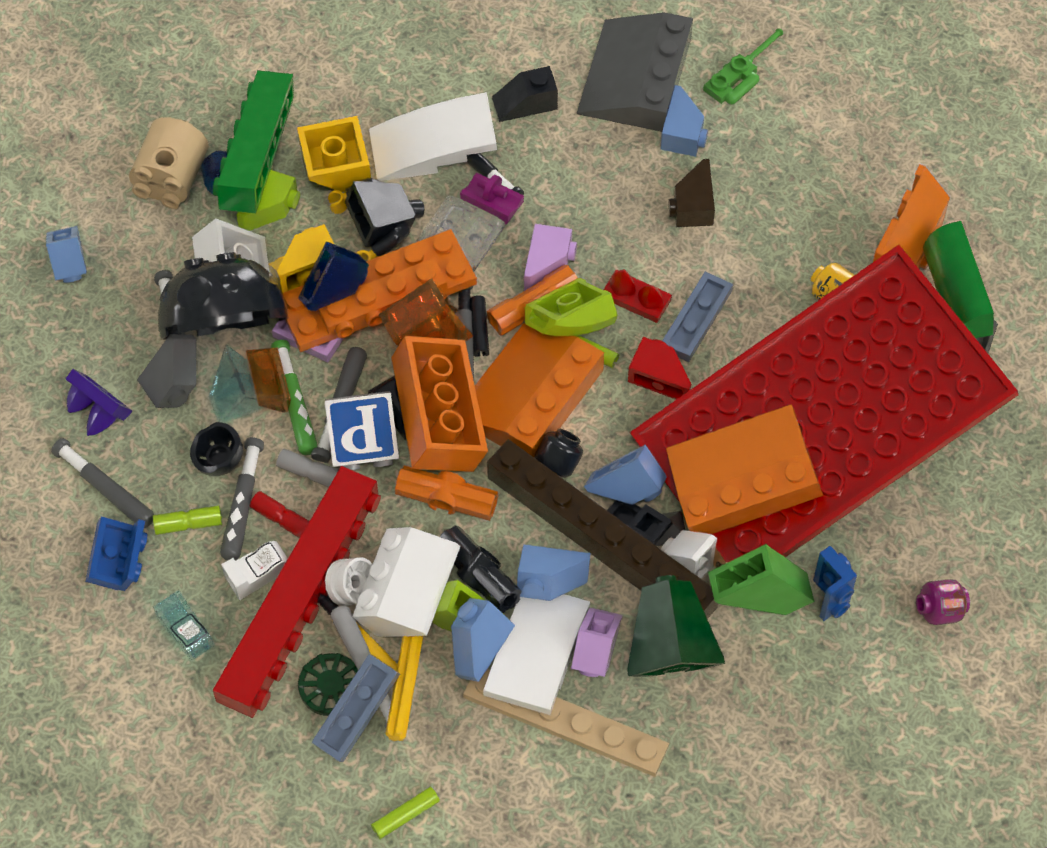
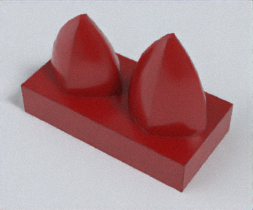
[603,269,672,323]

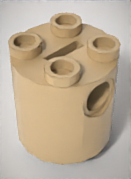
[129,117,209,209]

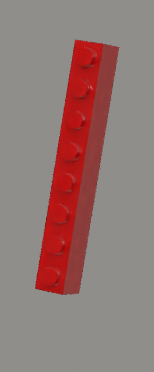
[213,466,381,718]

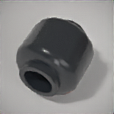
[534,428,583,478]

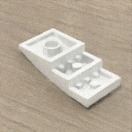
[369,92,497,181]
[483,594,590,715]

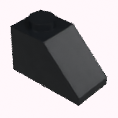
[492,66,558,122]

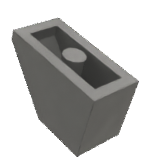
[137,334,196,408]

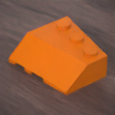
[873,164,950,270]

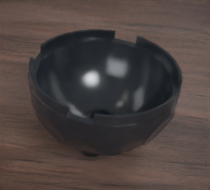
[158,252,288,340]

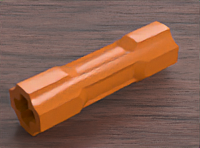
[487,264,578,336]

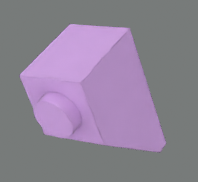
[524,224,577,291]
[571,607,623,677]

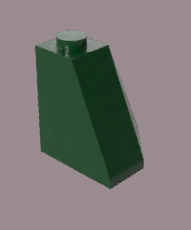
[627,575,725,677]

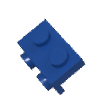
[85,516,148,591]
[813,546,857,621]

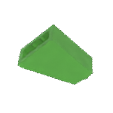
[708,544,815,615]

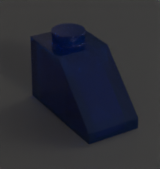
[298,241,369,311]

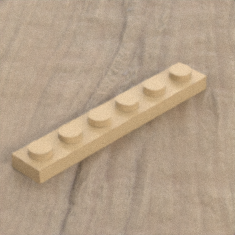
[463,669,669,777]

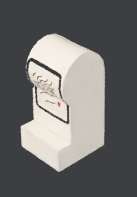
[221,541,288,600]

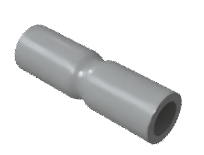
[276,449,338,487]

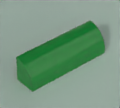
[923,221,994,338]

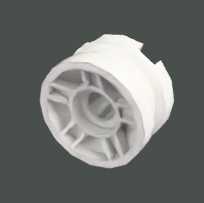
[325,557,373,606]

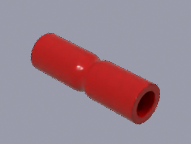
[250,491,309,538]

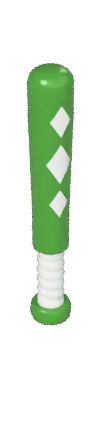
[271,339,318,455]

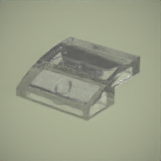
[416,195,506,272]

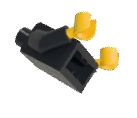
[328,178,425,264]

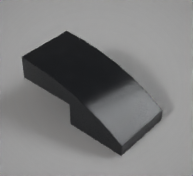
[607,500,673,545]

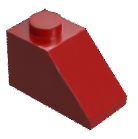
[628,337,692,399]

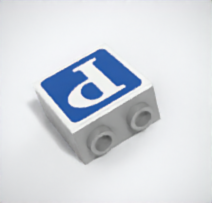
[325,391,399,470]

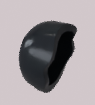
[190,422,243,476]

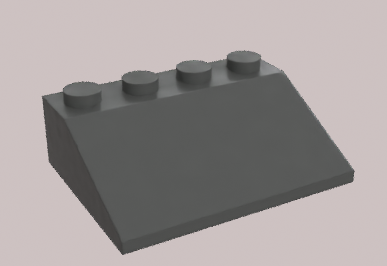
[577,12,693,132]

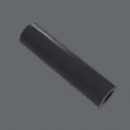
[470,295,489,357]

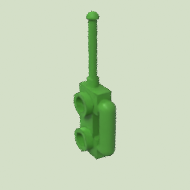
[703,28,783,104]

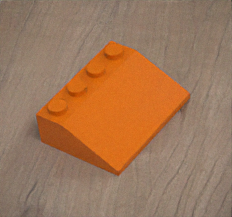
[475,323,604,457]
[666,404,823,534]

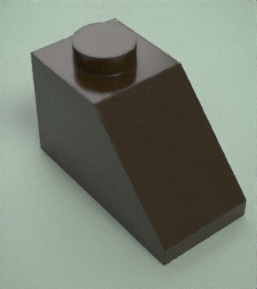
[668,159,715,228]

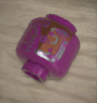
[916,579,970,625]

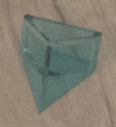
[209,345,280,423]

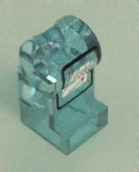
[153,590,215,661]

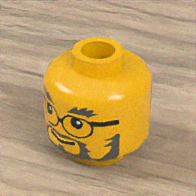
[811,263,854,300]

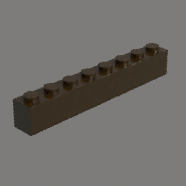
[487,439,718,619]

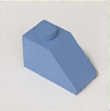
[660,85,708,157]
[46,226,87,283]
[584,445,667,505]
[517,544,591,601]
[451,598,515,682]

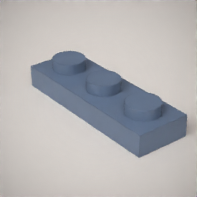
[662,271,733,362]
[312,654,400,762]

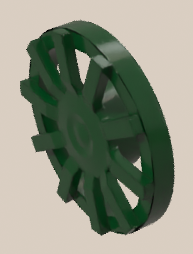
[298,653,358,716]

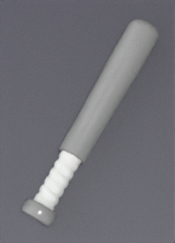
[330,605,391,728]

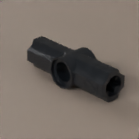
[440,525,522,613]

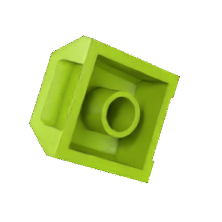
[525,278,618,336]

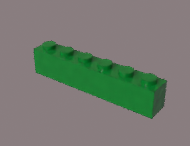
[213,70,294,214]

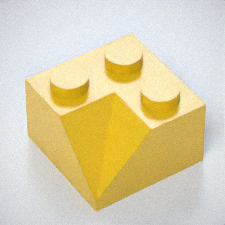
[297,116,371,192]
[268,224,341,293]

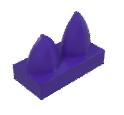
[66,369,132,436]

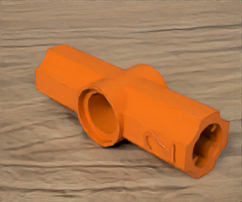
[395,465,499,521]

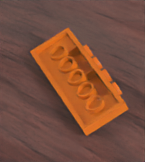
[283,229,477,353]

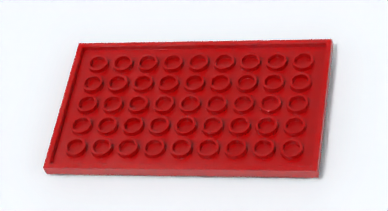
[630,244,1019,563]

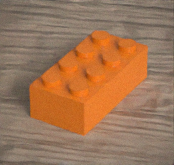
[391,336,488,472]

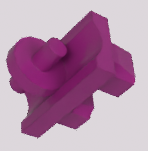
[460,173,524,225]

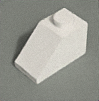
[661,530,717,579]

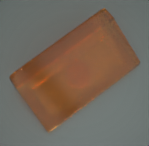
[246,347,291,412]

